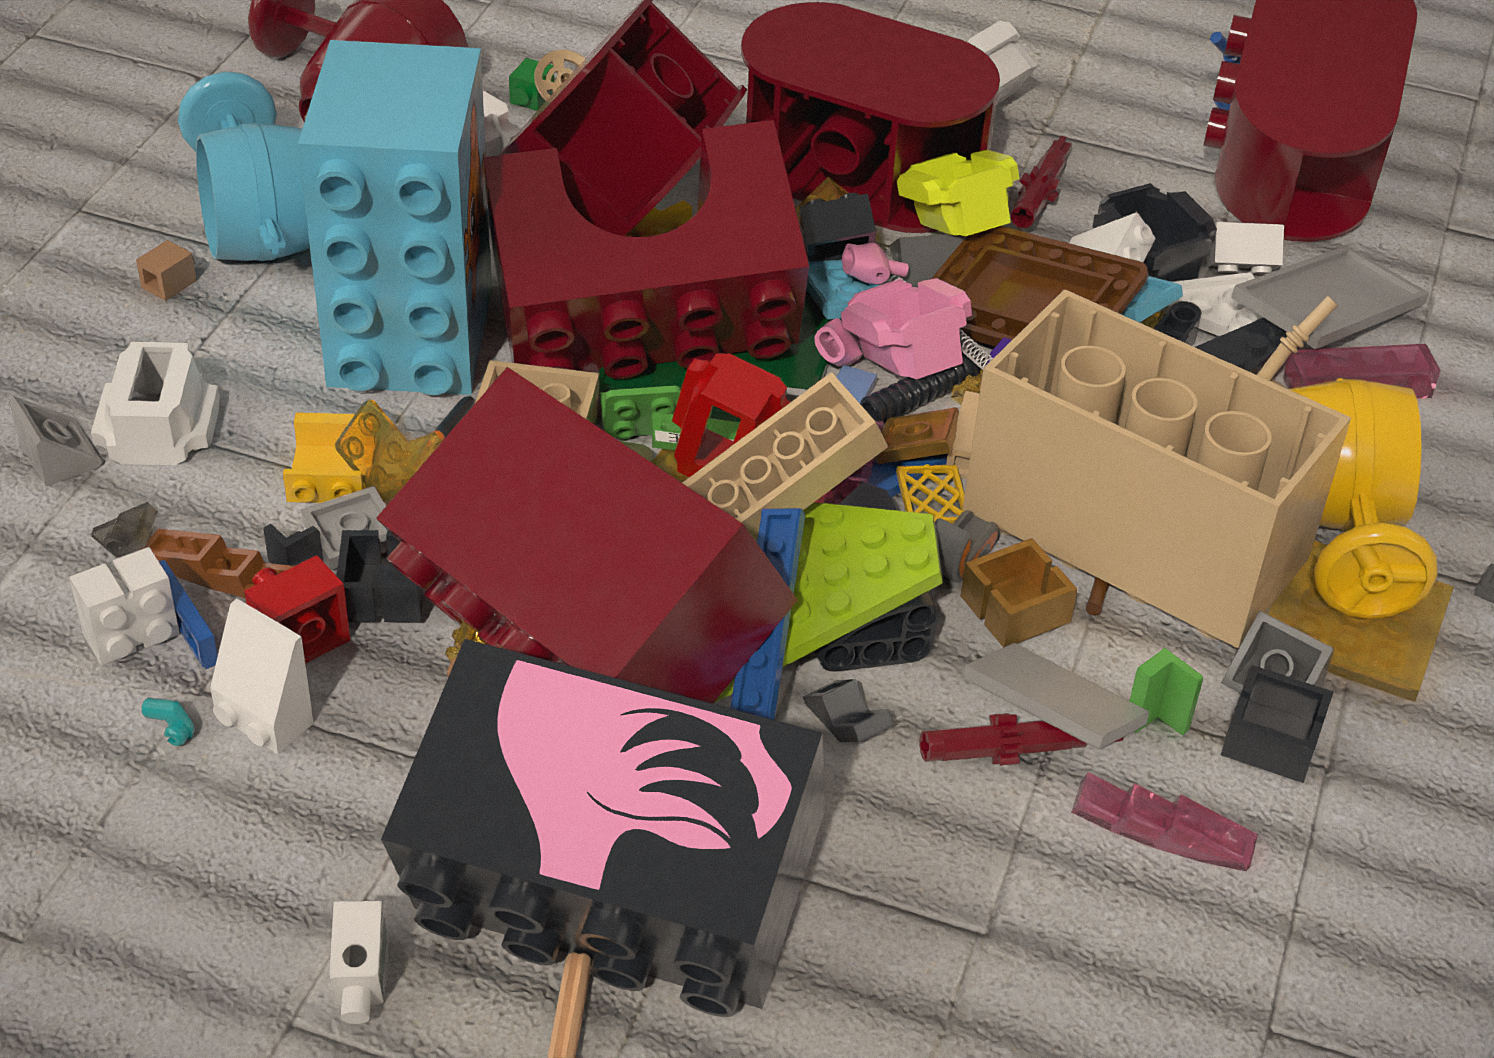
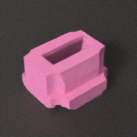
[841,278,972,379]

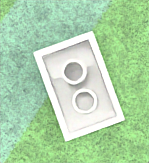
[210,598,313,754]

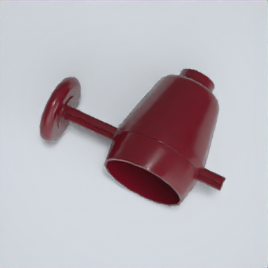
[248,0,468,122]

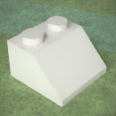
[1205,222,1284,275]

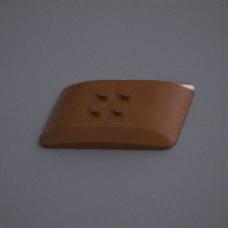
[931,226,1149,346]

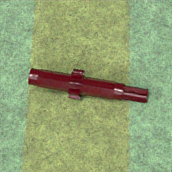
[1011,136,1072,228]
[919,713,1123,766]

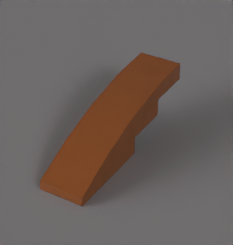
[140,529,294,598]

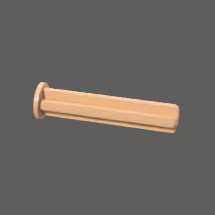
[547,952,591,1058]

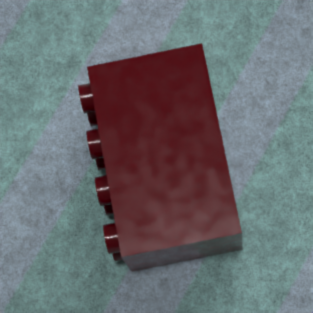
[376,367,798,704]

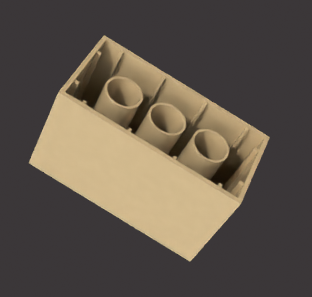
[962,290,1351,648]

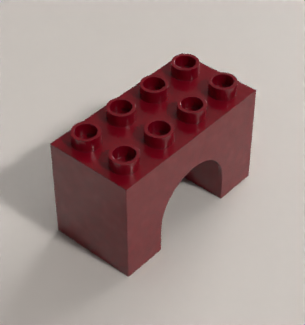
[483,120,809,379]

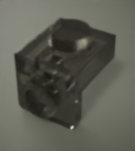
[91,502,158,558]

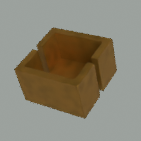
[960,538,1077,648]

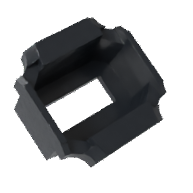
[1092,183,1217,282]

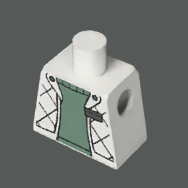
[330,901,389,1024]

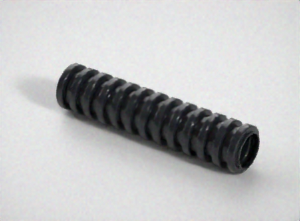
[860,346,987,427]

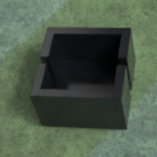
[800,193,876,261]
[336,530,424,622]
[1221,665,1334,783]

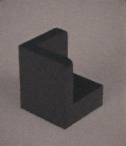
[263,523,323,566]

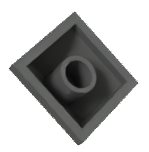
[889,234,967,287]
[1221,610,1335,693]

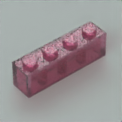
[1283,344,1441,399]

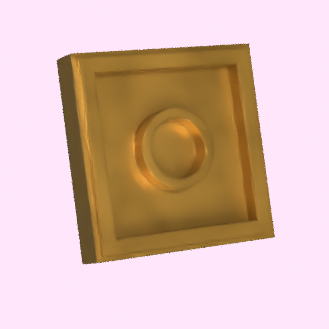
[876,407,959,464]

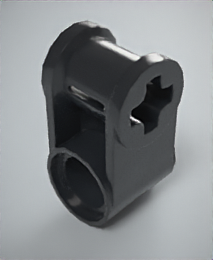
[1153,301,1202,346]

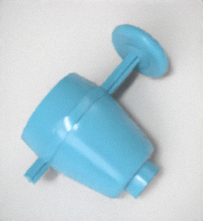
[178,71,310,262]

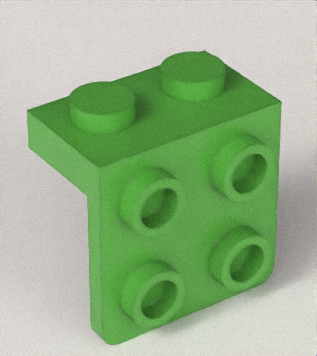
[600,386,681,439]

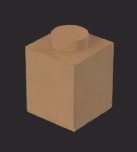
[136,240,197,301]

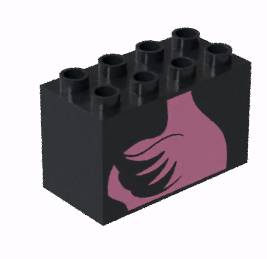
[381,639,826,1017]

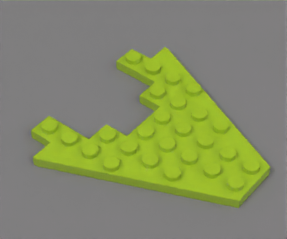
[713,502,943,704]

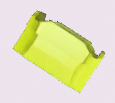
[897,150,1020,236]

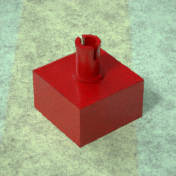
[244,555,350,664]

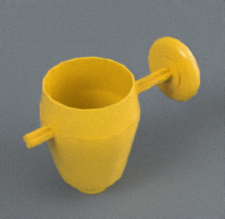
[1289,378,1438,619]

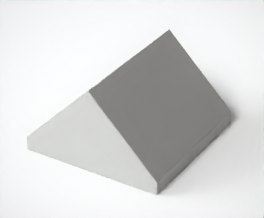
[9,396,102,487]

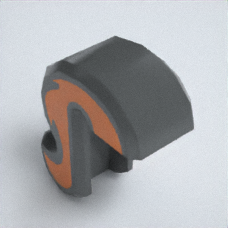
[935,510,999,582]

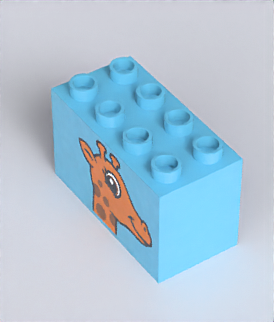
[298,40,492,395]

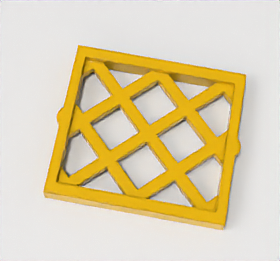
[896,464,965,524]

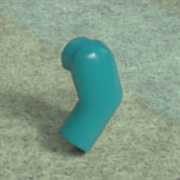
[142,697,194,746]

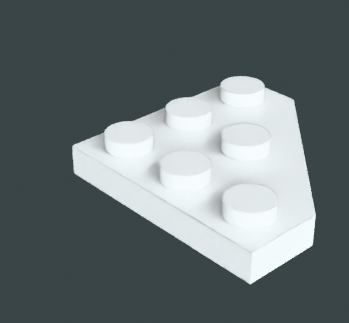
[1162,272,1263,336]

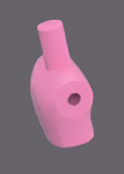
[842,243,909,284]
[814,318,863,367]

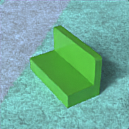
[1129,648,1203,735]

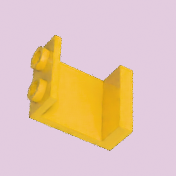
[283,412,374,503]

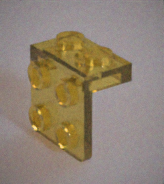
[335,399,442,502]

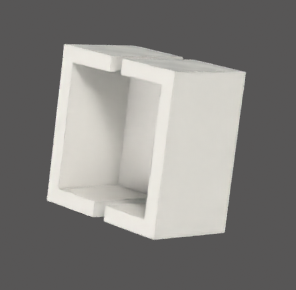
[69,547,180,666]

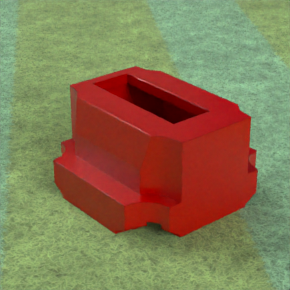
[672,353,791,478]

